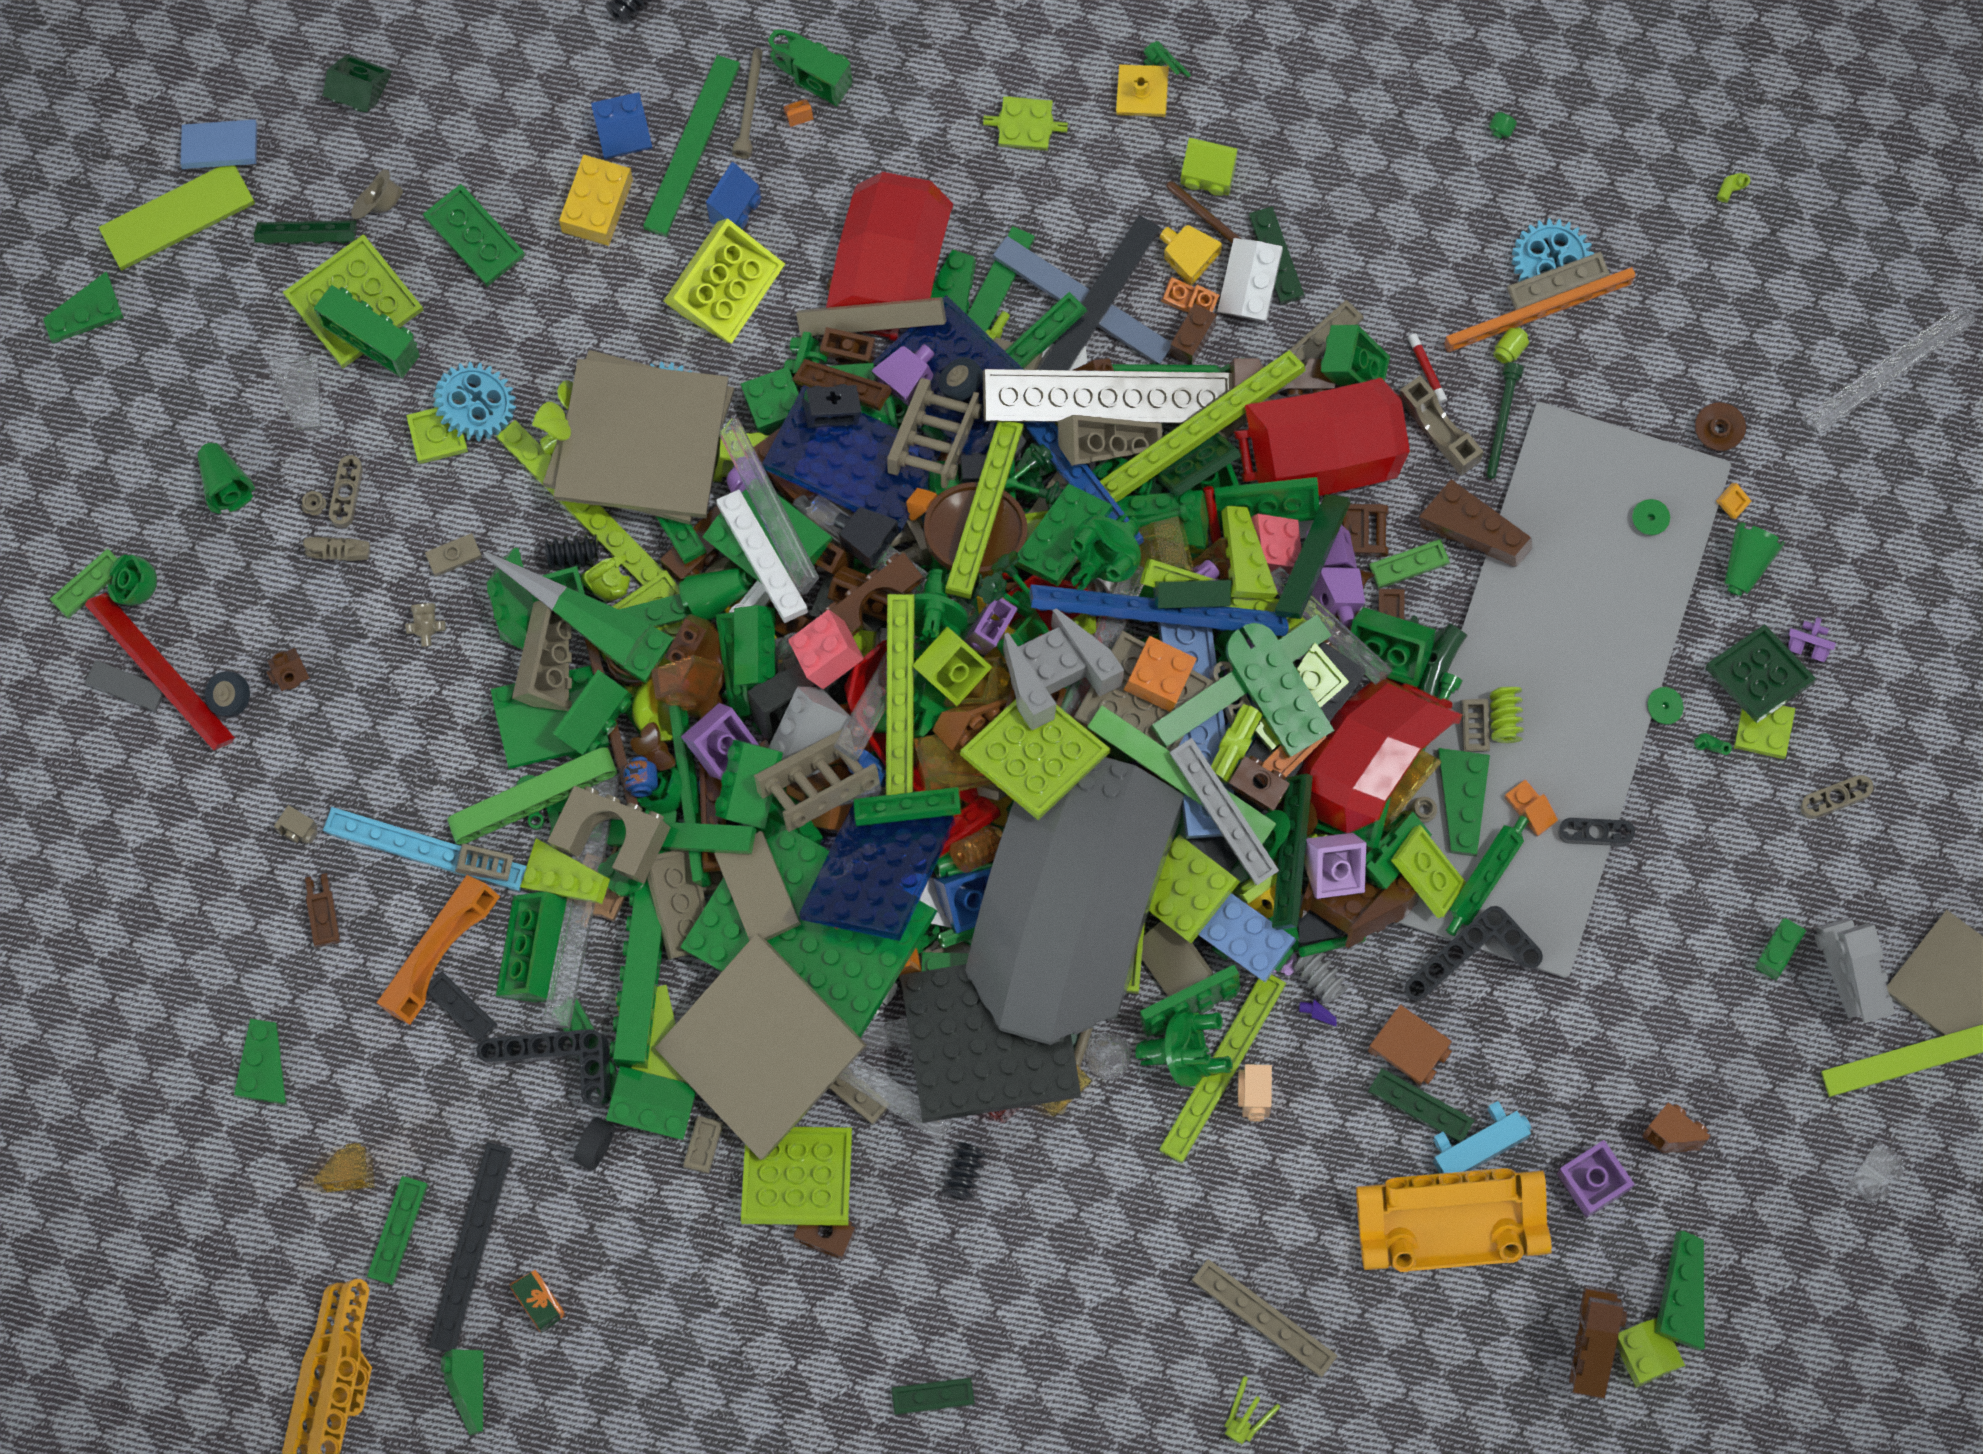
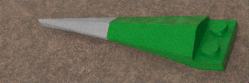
[483,552,674,683]

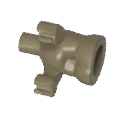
[405,603,446,647]

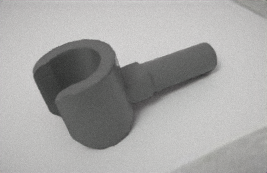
[793,495,812,515]

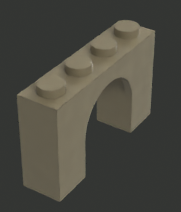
[547,786,671,884]

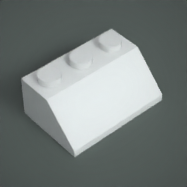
[1217,238,1283,323]

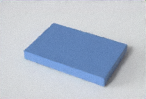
[180,119,257,169]

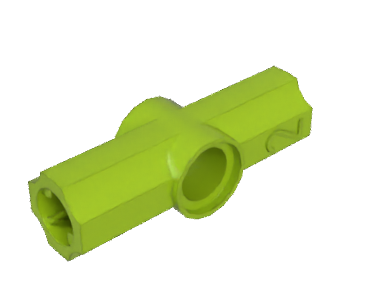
[1210,704,1263,784]

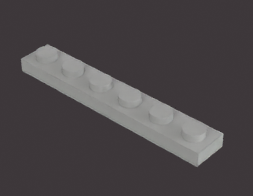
[1169,738,1279,885]

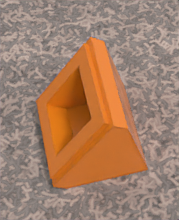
[783,99,814,127]
[906,488,938,521]

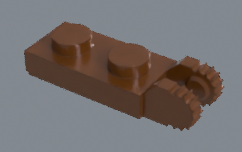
[305,873,341,948]

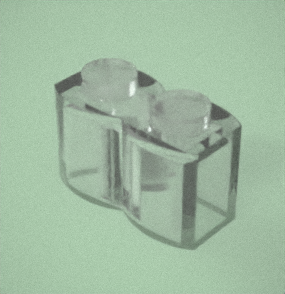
[1846,1141,1906,1205]

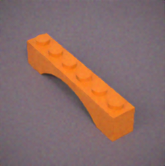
[377,875,500,1025]

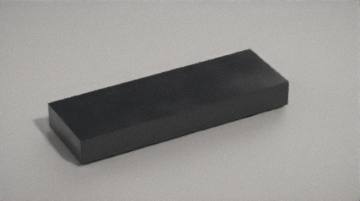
[427,971,498,1044]

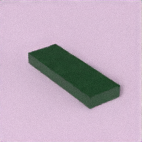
[1155,579,1231,608]
[891,1377,975,1416]

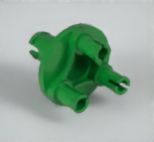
[1071,514,1141,590]
[914,569,968,639]
[1136,1012,1233,1087]

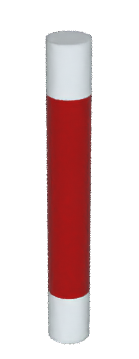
[1408,333,1447,404]

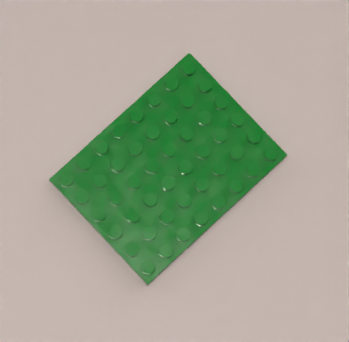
[680,817,938,1038]

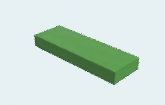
[1369,539,1450,589]
[50,548,117,619]

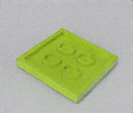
[1148,835,1240,943]

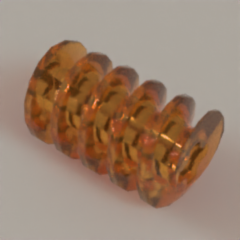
[949,826,1003,873]

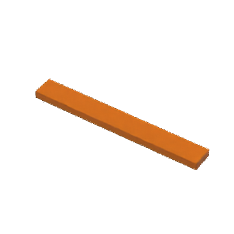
[1444,267,1636,352]

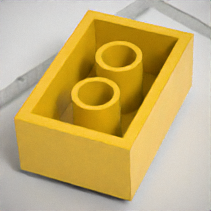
[559,155,633,246]

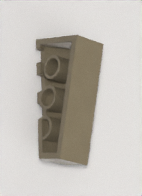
[1058,415,1162,466]
[512,600,572,711]

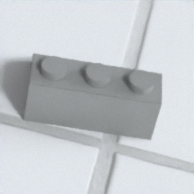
[768,687,851,777]

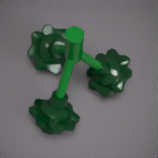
[1005,444,1064,510]

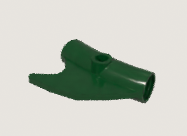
[1410,615,1467,698]

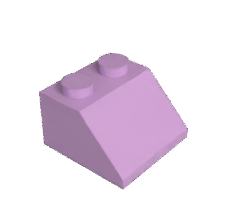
[1304,833,1366,899]

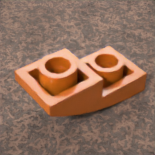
[1160,277,1219,313]

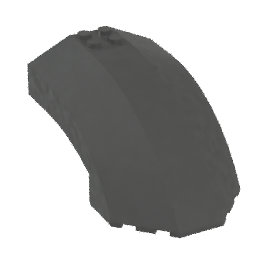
[965,757,1184,1045]

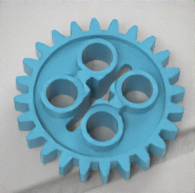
[1512,218,1594,282]
[433,362,516,441]

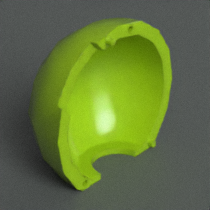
[632,678,673,742]

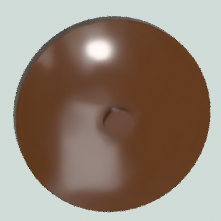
[924,483,1028,577]

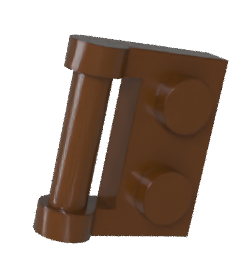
[1343,504,1389,558]

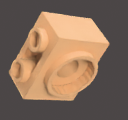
[1238,1064,1272,1122]

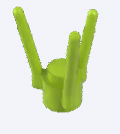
[1224,1376,1280,1445]

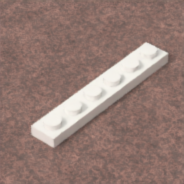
[716,490,808,623]

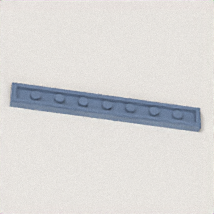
[993,236,1171,364]

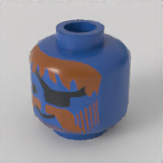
[623,757,658,797]

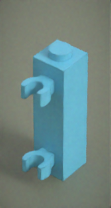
[1433,1101,1532,1174]

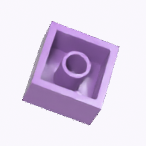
[681,703,759,780]
[1557,1140,1635,1218]

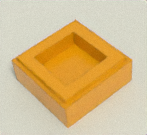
[1716,483,1752,519]

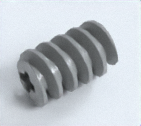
[1294,953,1351,1004]

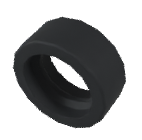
[573,1117,615,1171]

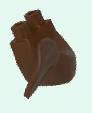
[665,614,725,719]

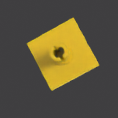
[1116,65,1169,117]

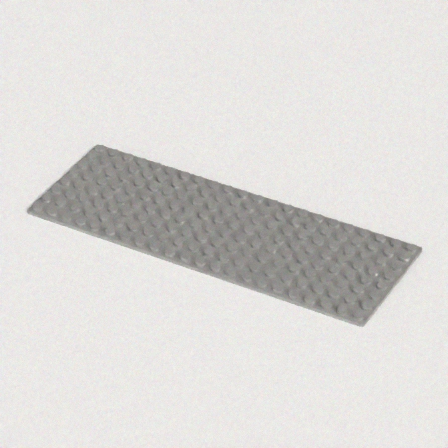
[1378,402,1731,978]

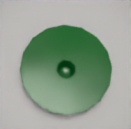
[1632,499,1671,535]
[1647,687,1684,725]

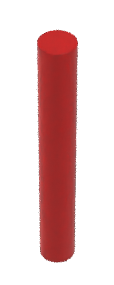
[1203,486,1225,559]

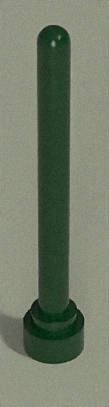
[1486,362,1524,480]

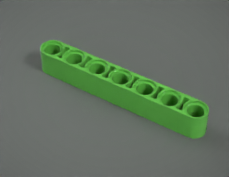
[447,748,617,845]

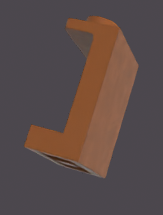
[1368,1004,1452,1088]

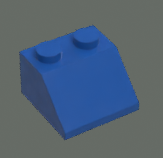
[591,92,653,160]
[706,162,762,229]
[933,862,992,934]

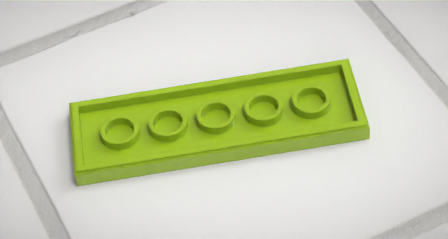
[98,165,255,271]

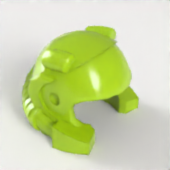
[581,554,630,602]

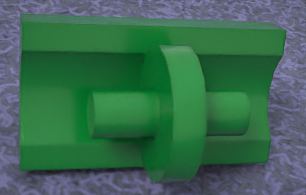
[784,331,827,377]

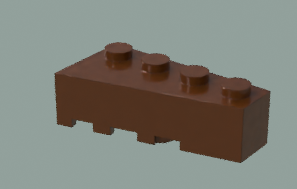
[1419,479,1532,567]

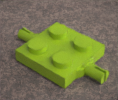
[983,96,1068,151]

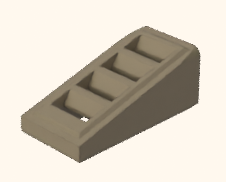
[1460,699,1490,751]
[455,844,513,881]

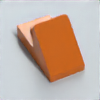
[1504,779,1558,837]

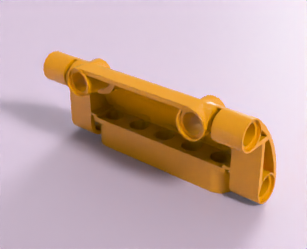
[1356,1168,1552,1272]

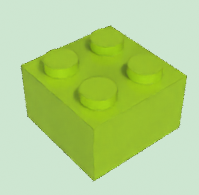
[912,627,992,706]

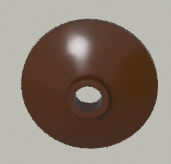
[1695,402,1746,451]

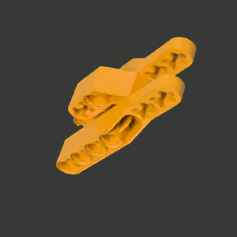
[282,1279,372,1454]

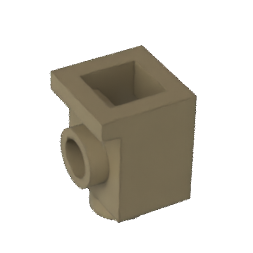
[274,805,318,844]

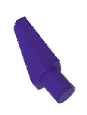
[1299,999,1337,1027]

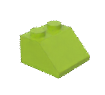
[1180,137,1238,196]
[1616,1318,1685,1388]

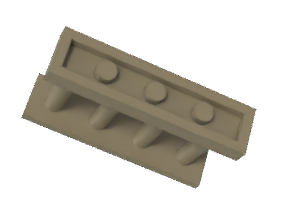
[887,378,982,489]
[754,728,880,832]

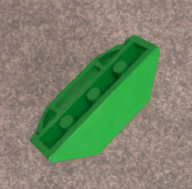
[486,548,534,650]

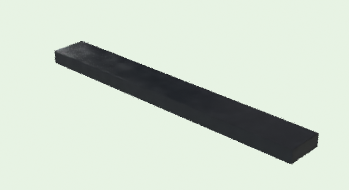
[1039,215,1161,370]
[428,1142,514,1353]

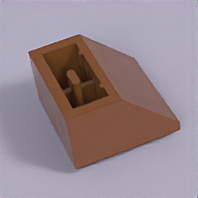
[932,699,1007,752]
[1642,1102,1710,1153]

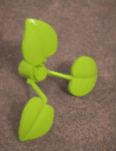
[532,380,573,455]

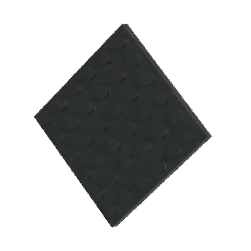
[900,964,1081,1123]

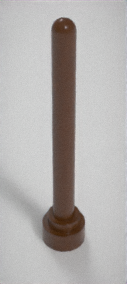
[1166,181,1241,244]

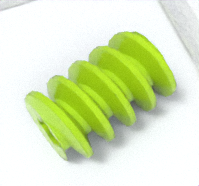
[1489,686,1524,743]

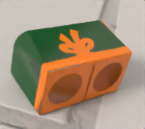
[509,1269,566,1333]

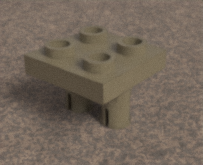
[888,508,932,567]

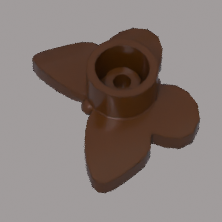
[630,722,675,771]

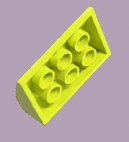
[664,218,785,344]

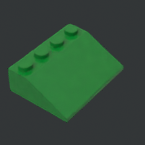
[703,479,833,589]
[491,665,610,769]

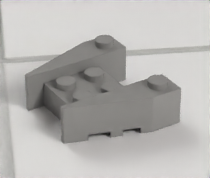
[1003,609,1124,730]
[1815,918,1895,1023]

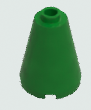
[197,443,255,514]
[1724,522,1785,597]
[679,568,753,621]

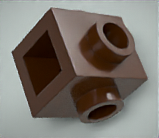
[266,648,310,691]

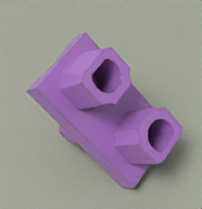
[1788,617,1836,662]

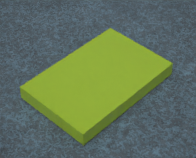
[1391,825,1466,918]

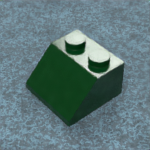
[322,54,392,112]

